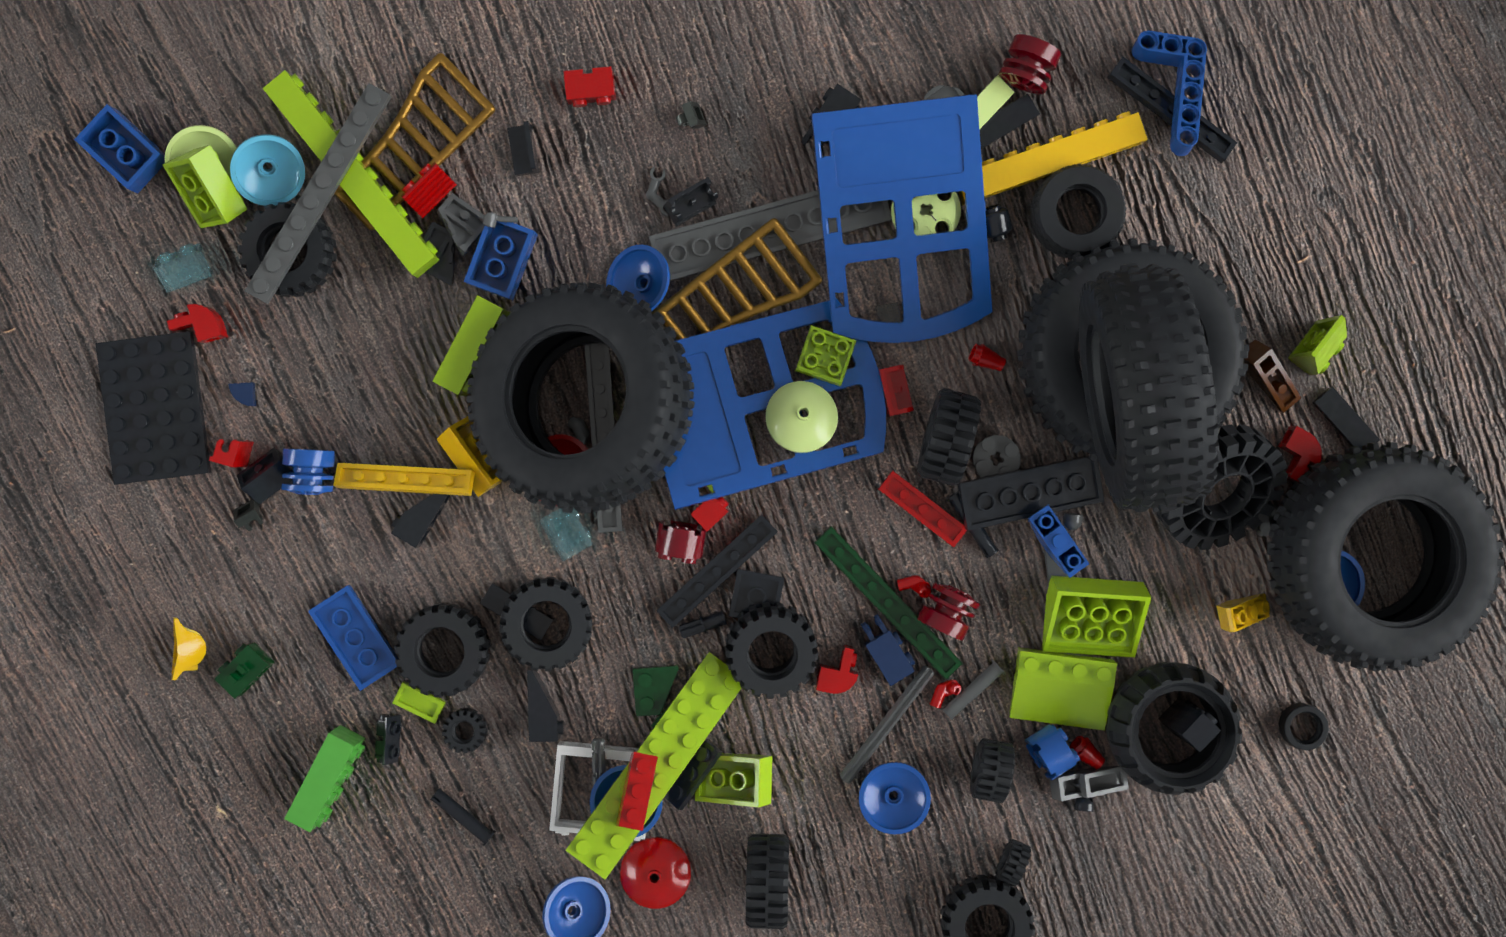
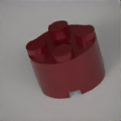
[655,520,706,564]

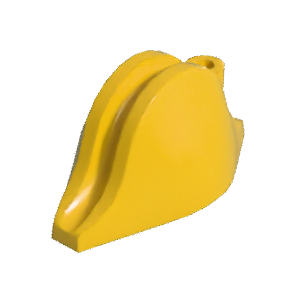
[172,617,206,680]

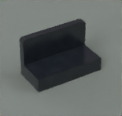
[507,121,539,177]
[236,447,293,504]

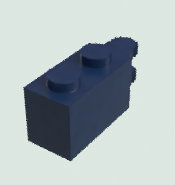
[860,614,915,686]

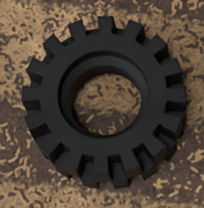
[442,708,488,754]
[995,839,1031,887]

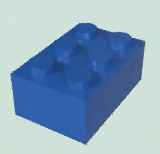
[74,104,165,193]
[464,221,538,301]

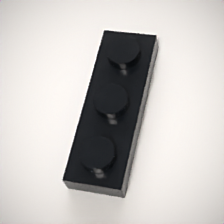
[665,738,722,810]

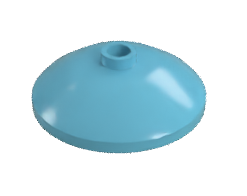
[230,134,305,206]

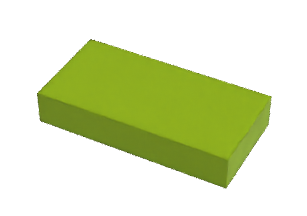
[392,681,447,724]

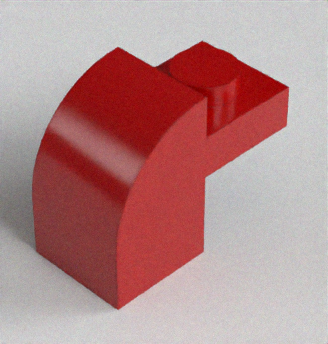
[167,304,228,343]
[1278,426,1322,482]
[815,645,859,694]

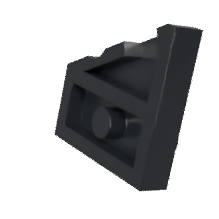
[423,221,455,286]

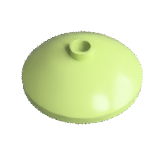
[165,125,237,185]
[765,381,838,453]

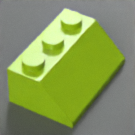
[162,145,247,228]

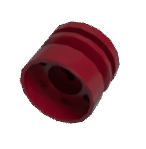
[998,34,1061,94]
[917,582,980,641]

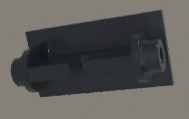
[374,714,402,765]

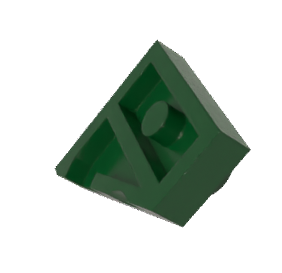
[633,665,679,717]

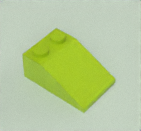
[1287,315,1347,376]
[695,753,772,808]

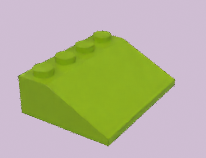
[1042,576,1151,657]
[1009,647,1117,731]

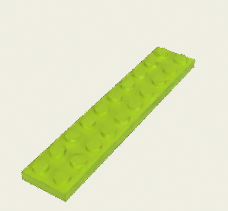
[565,652,742,880]

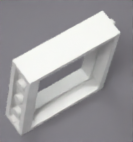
[549,741,646,841]

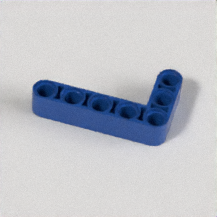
[1132,31,1207,156]

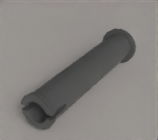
[942,660,1006,720]

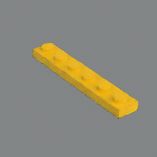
[333,463,475,496]

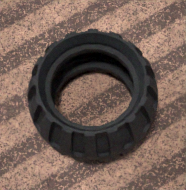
[1106,662,1242,795]

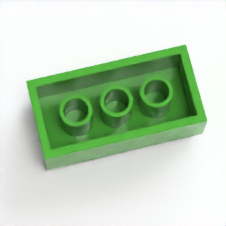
[284,725,365,832]

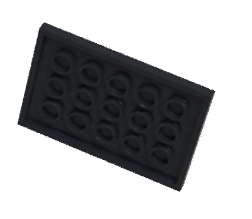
[95,331,211,485]

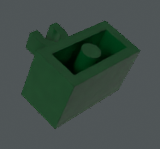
[215,642,275,699]

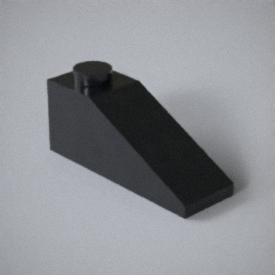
[391,494,451,548]
[527,667,564,742]

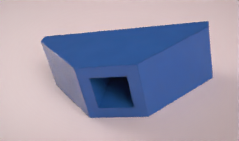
[1028,505,1089,578]

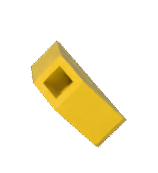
[1216,594,1270,632]

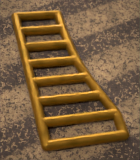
[334,53,495,230]
[651,218,822,340]

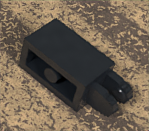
[801,83,861,152]

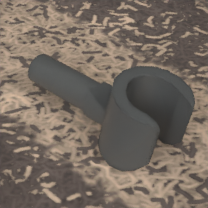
[482,213,518,228]

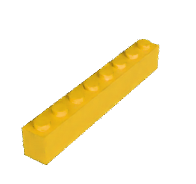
[958,111,1148,206]

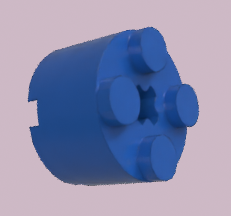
[1025,724,1080,781]

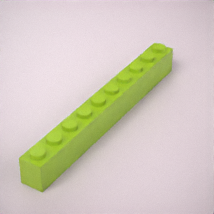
[263,70,440,278]

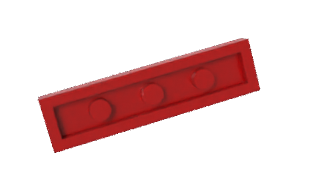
[878,470,967,547]

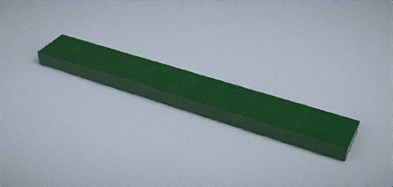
[814,526,963,679]

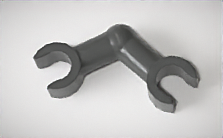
[646,167,668,217]

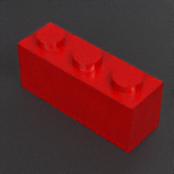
[616,752,658,831]

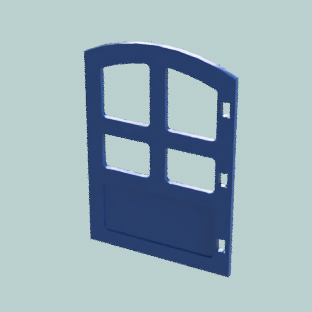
[811,94,992,343]
[663,299,886,510]

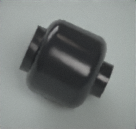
[985,204,1013,242]

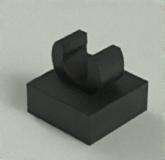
[676,101,707,129]
[233,499,263,531]

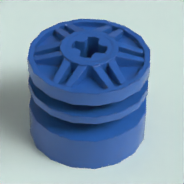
[281,449,335,495]

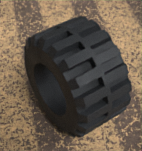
[970,738,1015,803]

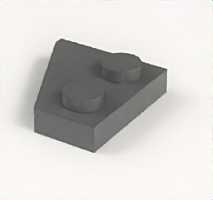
[437,193,485,256]

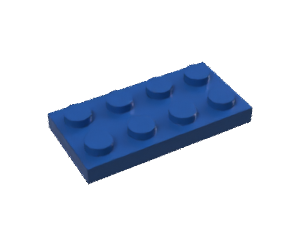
[308,585,398,691]

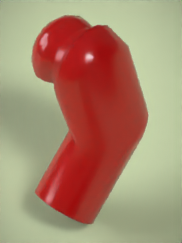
[896,575,931,598]
[930,680,962,709]

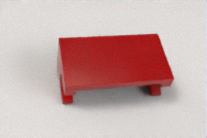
[879,365,914,417]
[209,439,254,467]

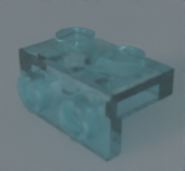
[153,243,212,293]
[539,508,593,562]

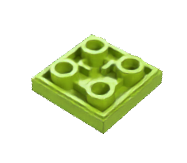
[795,325,856,387]

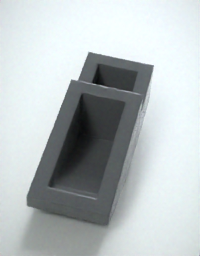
[1050,765,1129,801]

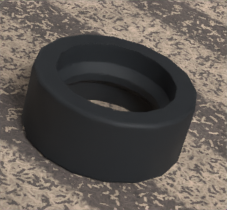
[1278,703,1329,750]

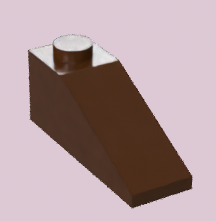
[1243,340,1301,413]

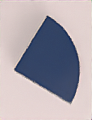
[228,382,256,406]

